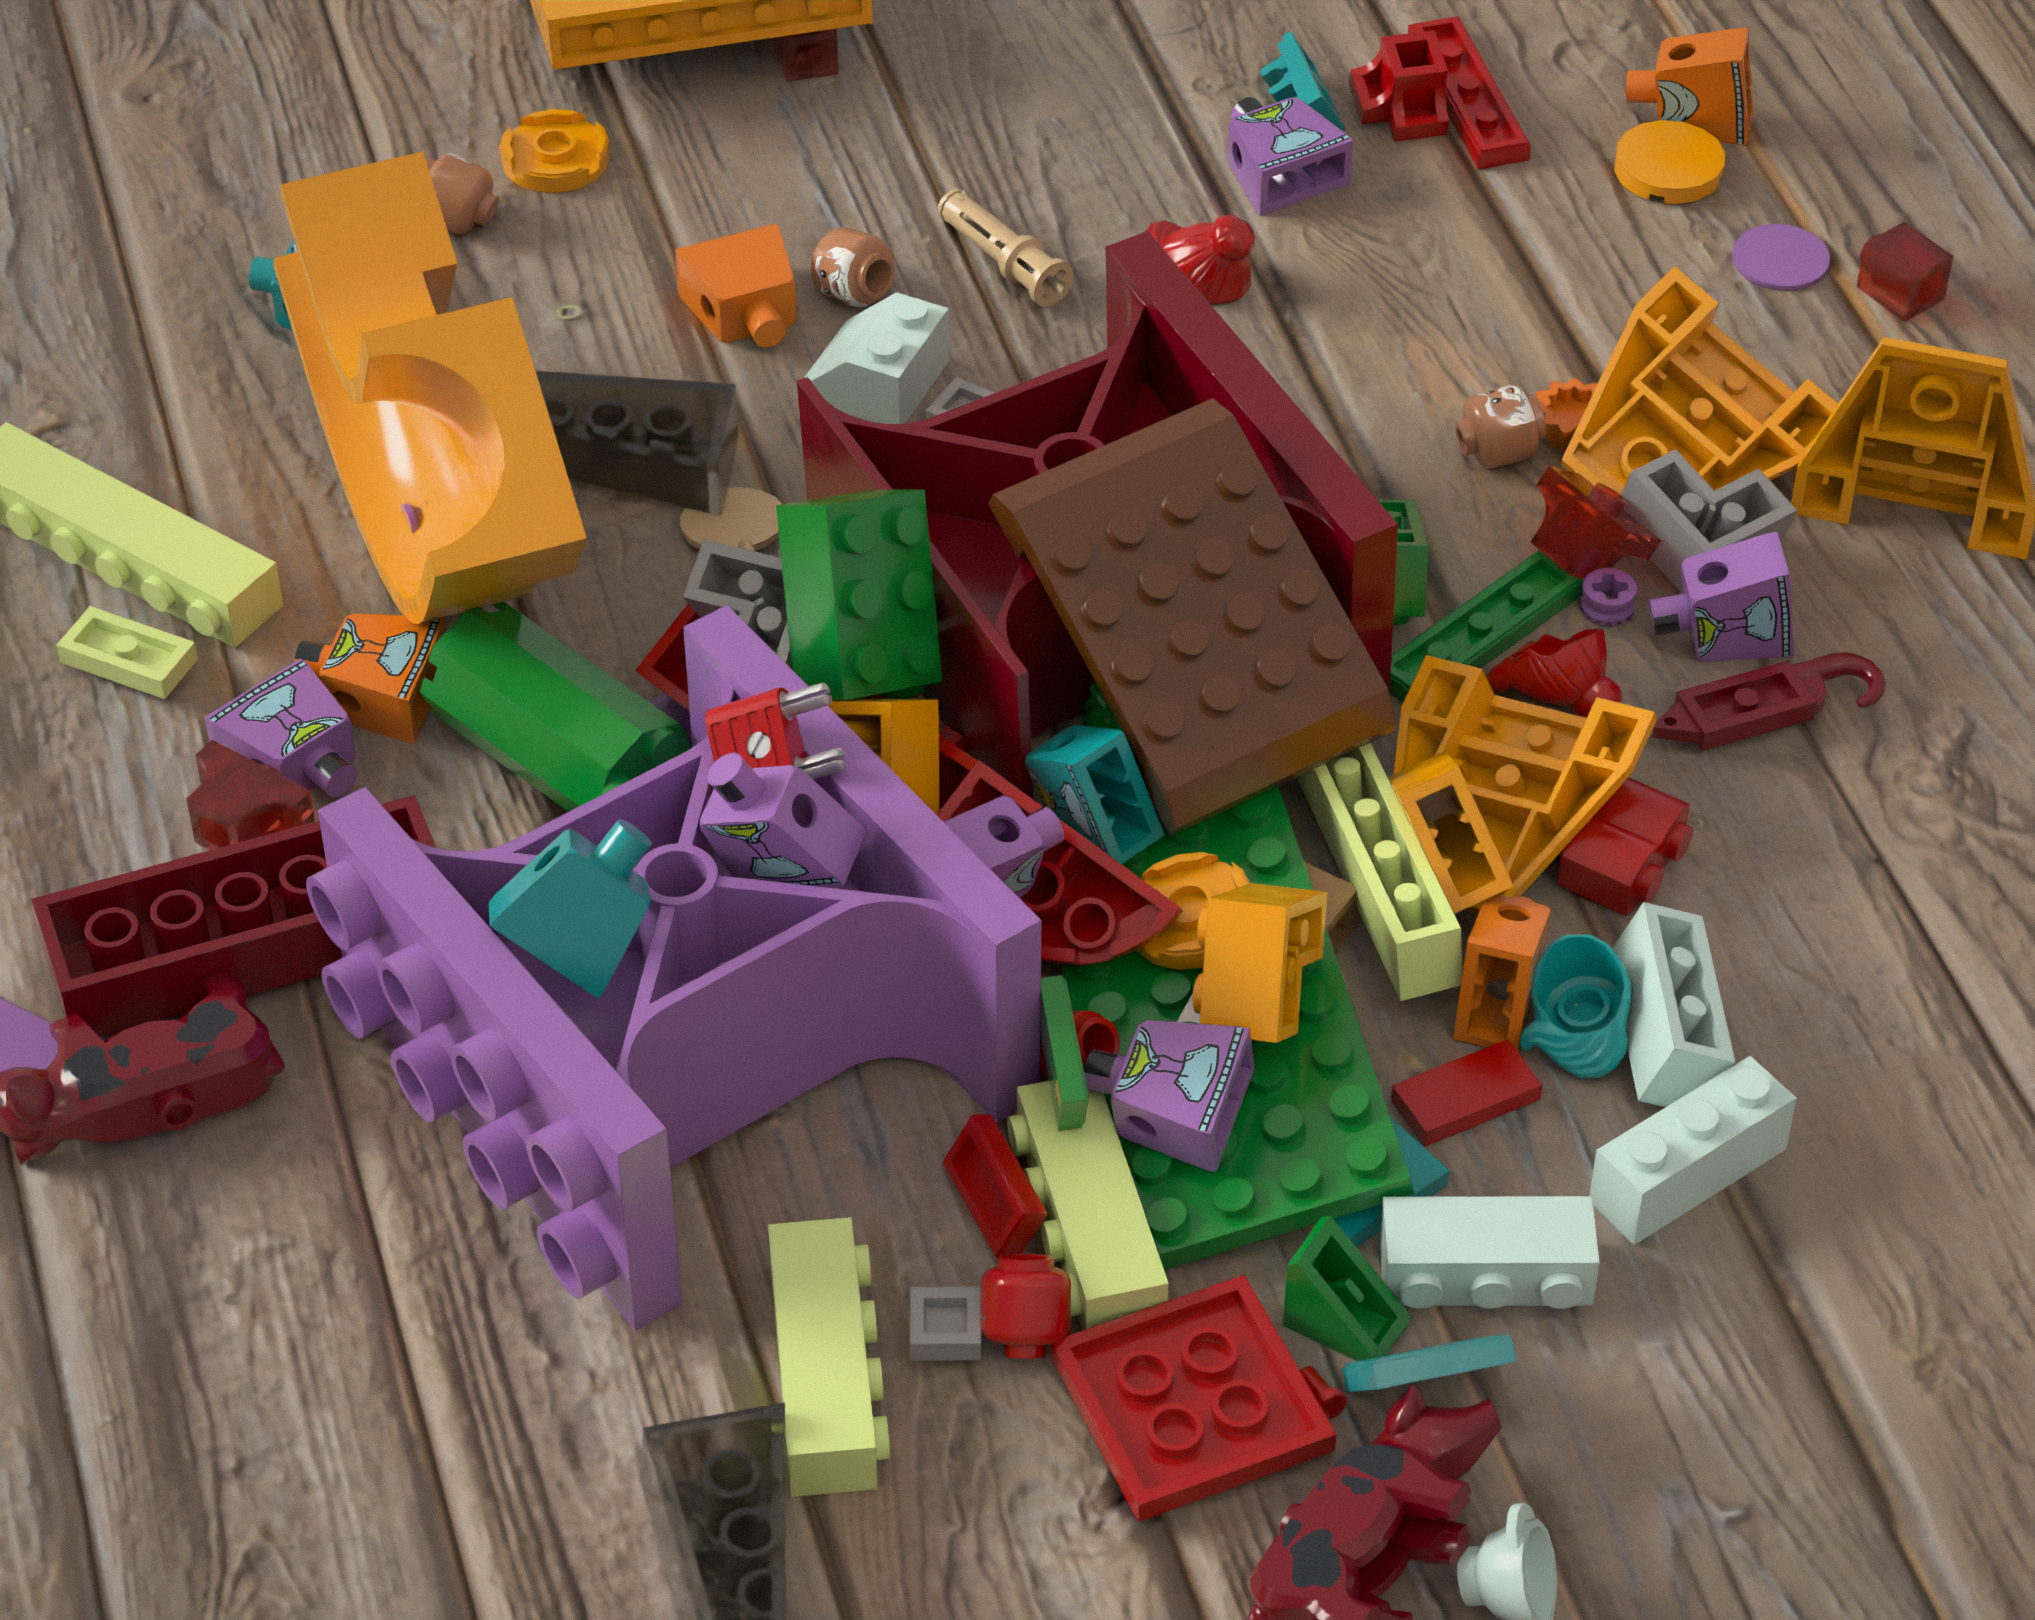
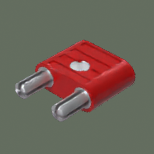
[705,683,847,780]

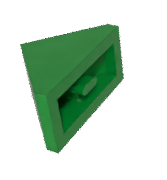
[1283,1215,1412,1361]

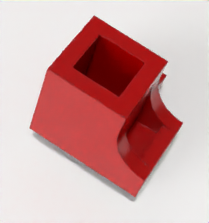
[1349,30,1449,142]

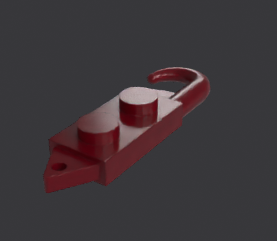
[1652,652,1886,751]

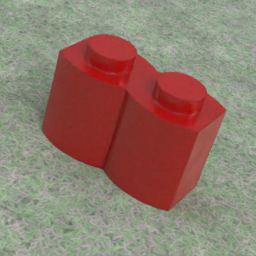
[1558,777,1694,916]

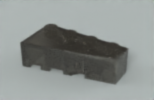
[536,371,739,516]
[640,1402,786,1620]

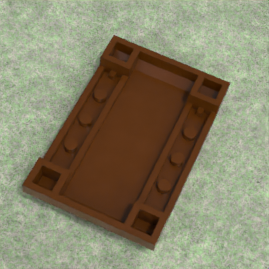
[988,398,1397,836]

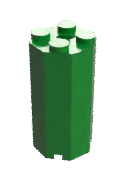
[420,602,692,812]

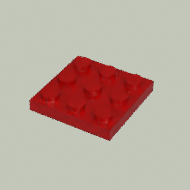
[1051,1275,1337,1522]

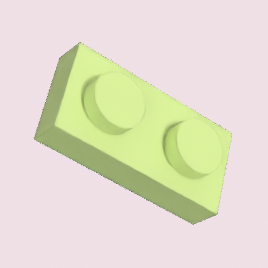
[56,606,198,699]

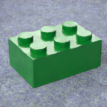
[776,490,942,701]

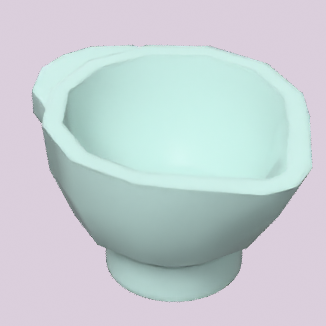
[1457,1503,1557,1620]

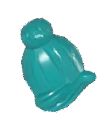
[1520,934,1633,1079]

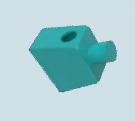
[488,819,652,999]

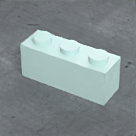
[1612,902,1735,1107]
[1589,1056,1797,1245]
[1379,1196,1600,1309]

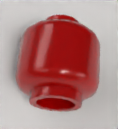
[980,1253,1071,1359]

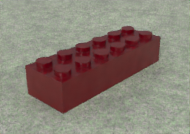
[31,795,436,1037]

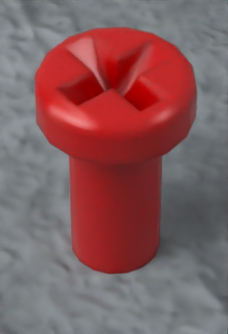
[1300,1365,1347,1420]

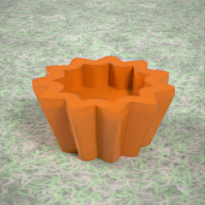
[1536,377,1598,453]

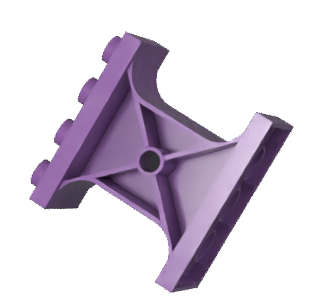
[306,605,1041,1331]

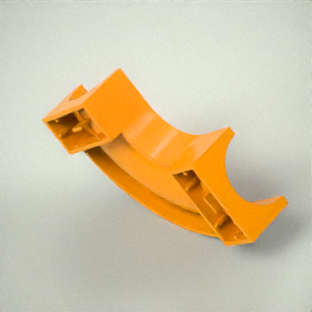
[273,151,587,624]

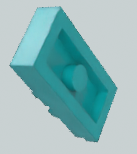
[1260,31,1346,131]

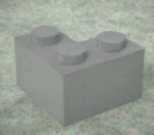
[1611,449,1797,594]
[683,539,792,669]

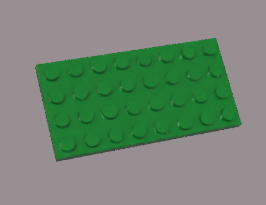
[1061,786,1415,1270]

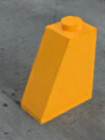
[1388,751,1514,914]

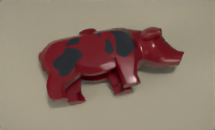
[0,972,285,1166]
[1248,1383,1502,1620]

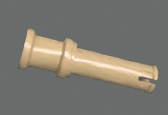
[937,188,1074,307]

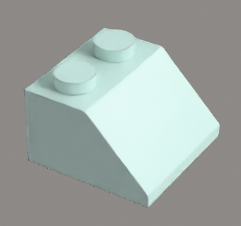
[795,292,950,424]

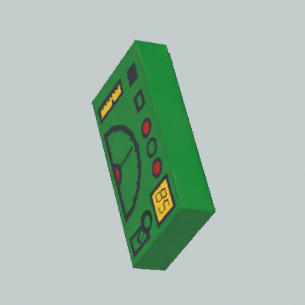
[1040,975,1089,1131]

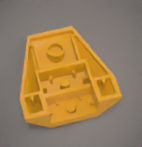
[1560,266,1838,510]
[1791,337,2035,560]
[1393,655,1658,914]

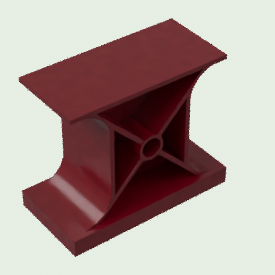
[797,231,1398,799]

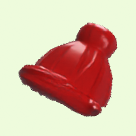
[1144,214,1255,304]
[1485,628,1622,718]

